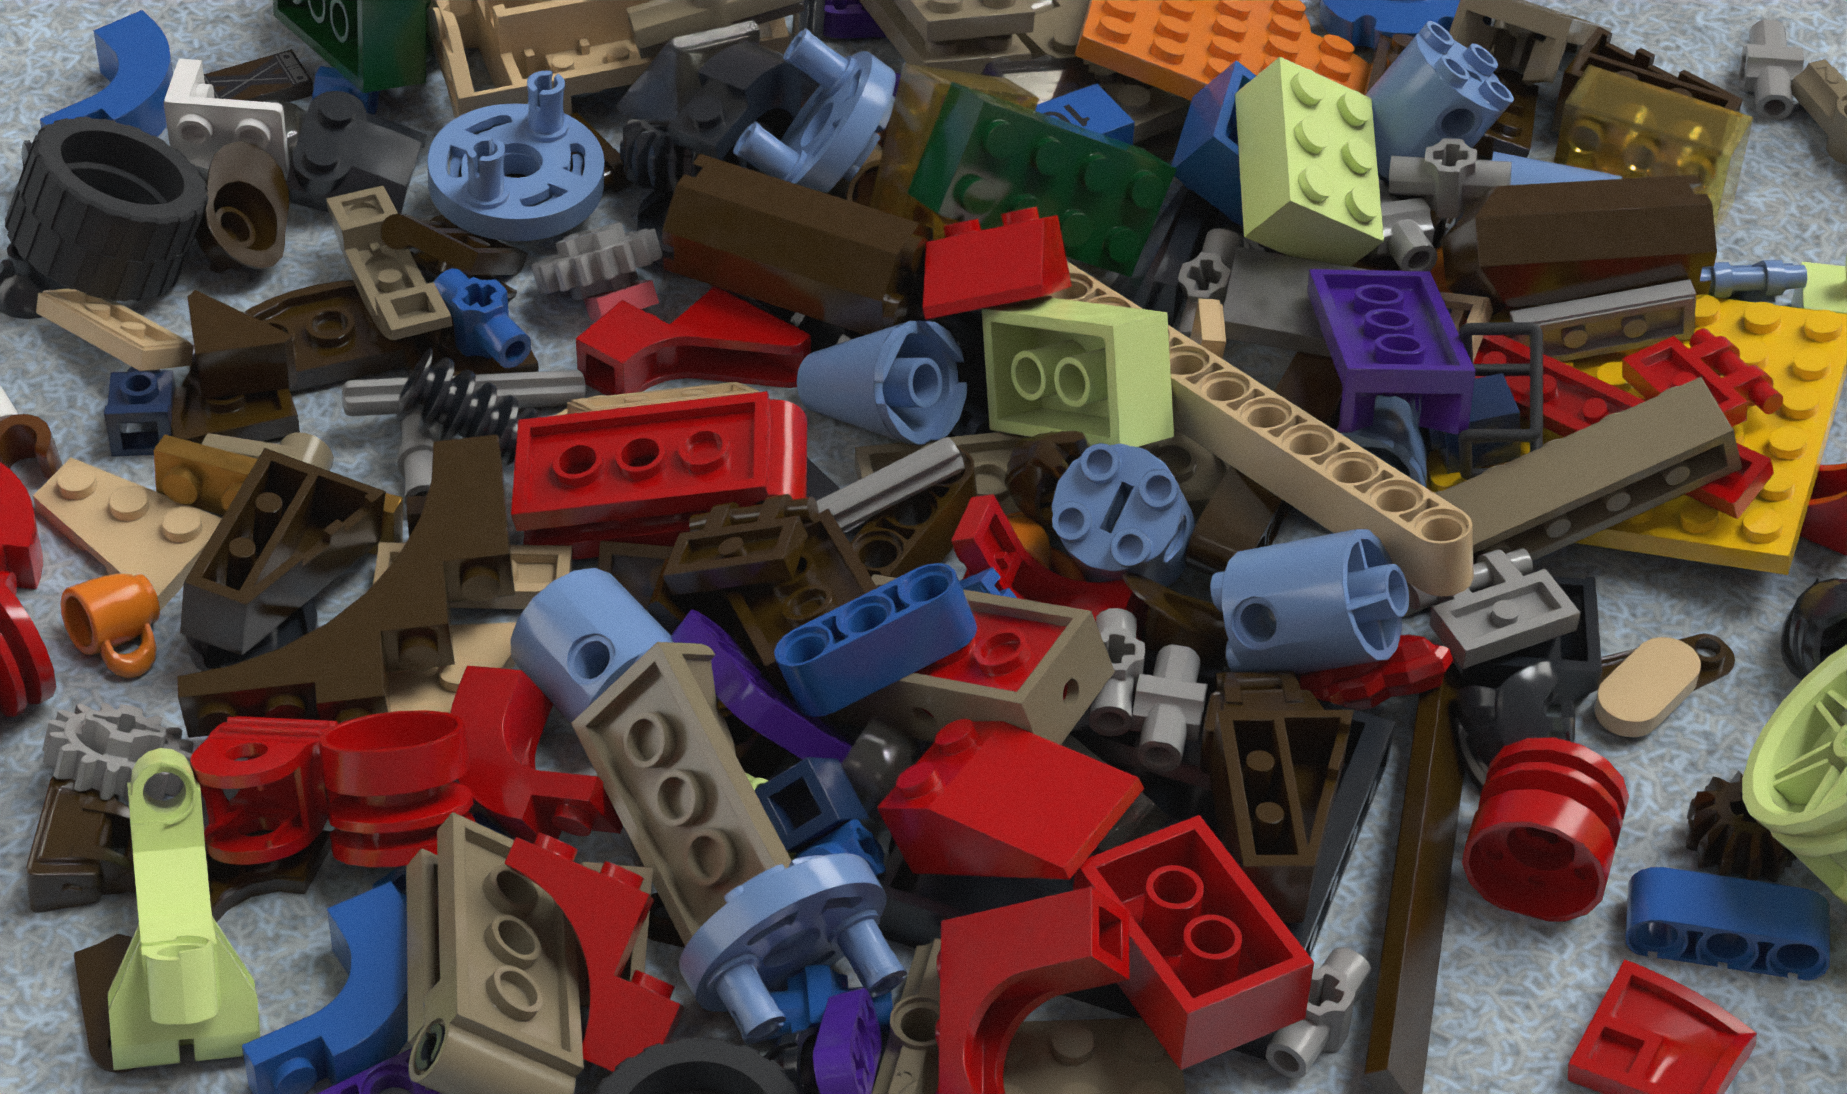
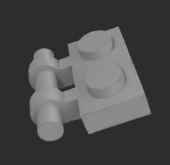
[1408,548,1580,669]

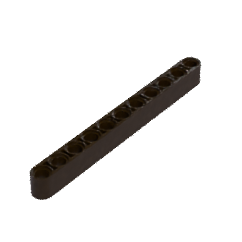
[1185,195,1454,576]

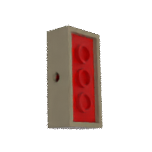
[827,574,1115,745]

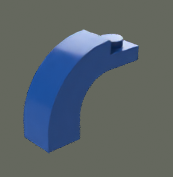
[40,10,173,137]
[242,881,408,1094]

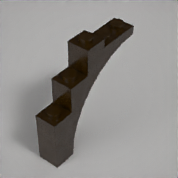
[177,435,515,738]

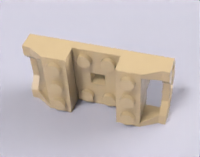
[426,0,789,118]

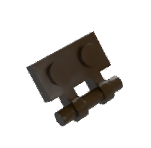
[663,494,819,596]

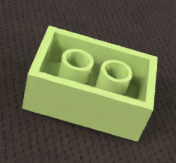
[1235,57,1384,267]
[982,297,1174,447]

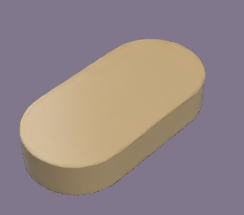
[1594,637,1701,737]

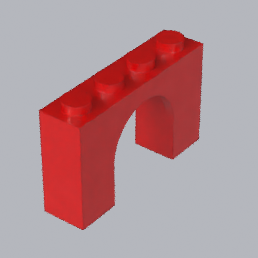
[935,886,1130,1094]

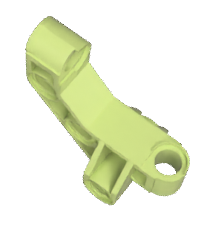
[108,748,260,1070]

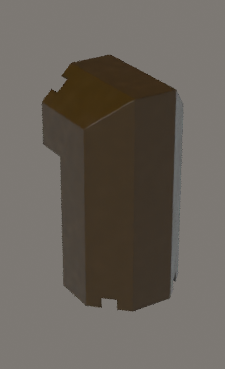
[1442,174,1717,320]

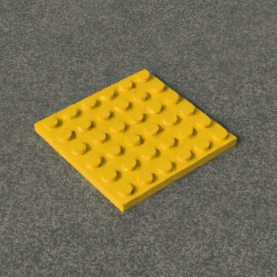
[1426,295,1847,575]

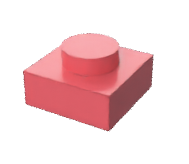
[583,280,659,321]

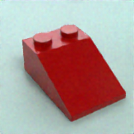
[877,719,1144,879]

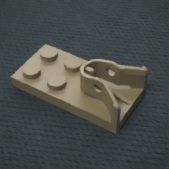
[1449,0,1612,86]
[571,642,791,947]

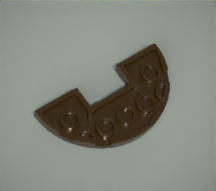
[171,280,539,444]

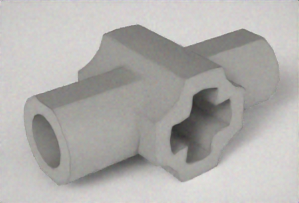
[1739,19,1804,120]
[1389,138,1512,218]
[1367,180,1438,271]
[1178,229,1244,338]
[1089,608,1145,736]
[1130,644,1207,772]
[1266,947,1371,1078]

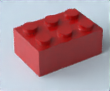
[1073,815,1314,1070]

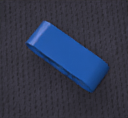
[774,563,977,717]
[1625,867,1830,981]

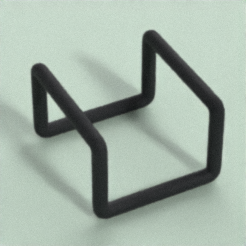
[1458,322,1543,480]

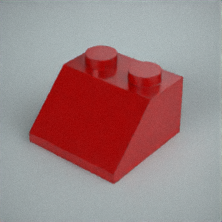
[923,207,1072,320]

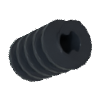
[396,347,539,466]

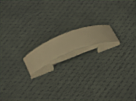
[326,186,452,340]

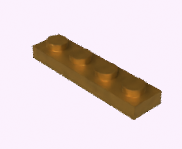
[154,434,403,555]

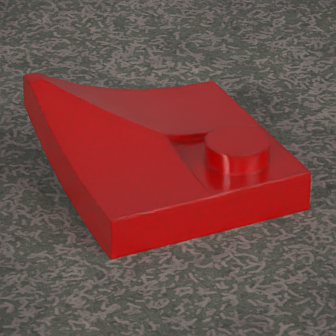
[1568,959,1757,1094]

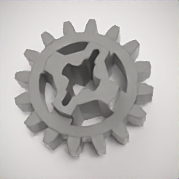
[531,222,663,300]
[42,703,194,802]

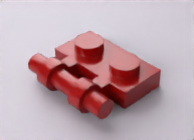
[1622,328,1784,427]

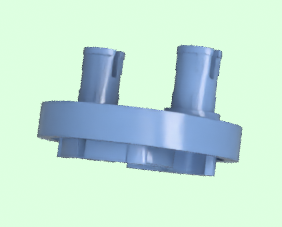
[733,28,896,194]
[427,71,604,241]
[679,853,907,1044]

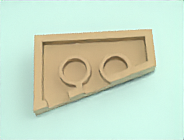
[33,457,222,611]

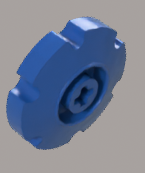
[1319,0,1492,53]

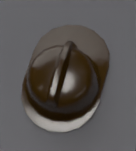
[195,141,289,273]
[1122,571,1229,670]

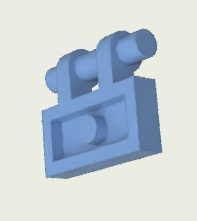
[1700,260,1807,304]

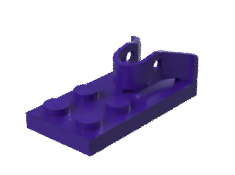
[1307,269,1476,435]

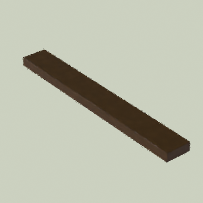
[1364,661,1468,1094]

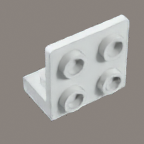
[164,58,290,183]

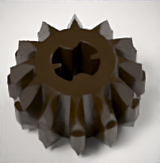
[1685,770,1797,883]

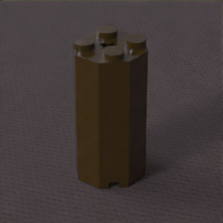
[662,154,934,335]

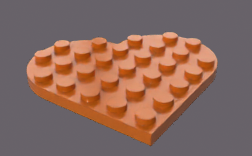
[1074,0,1371,101]

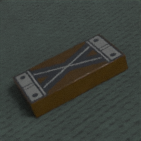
[204,49,313,105]

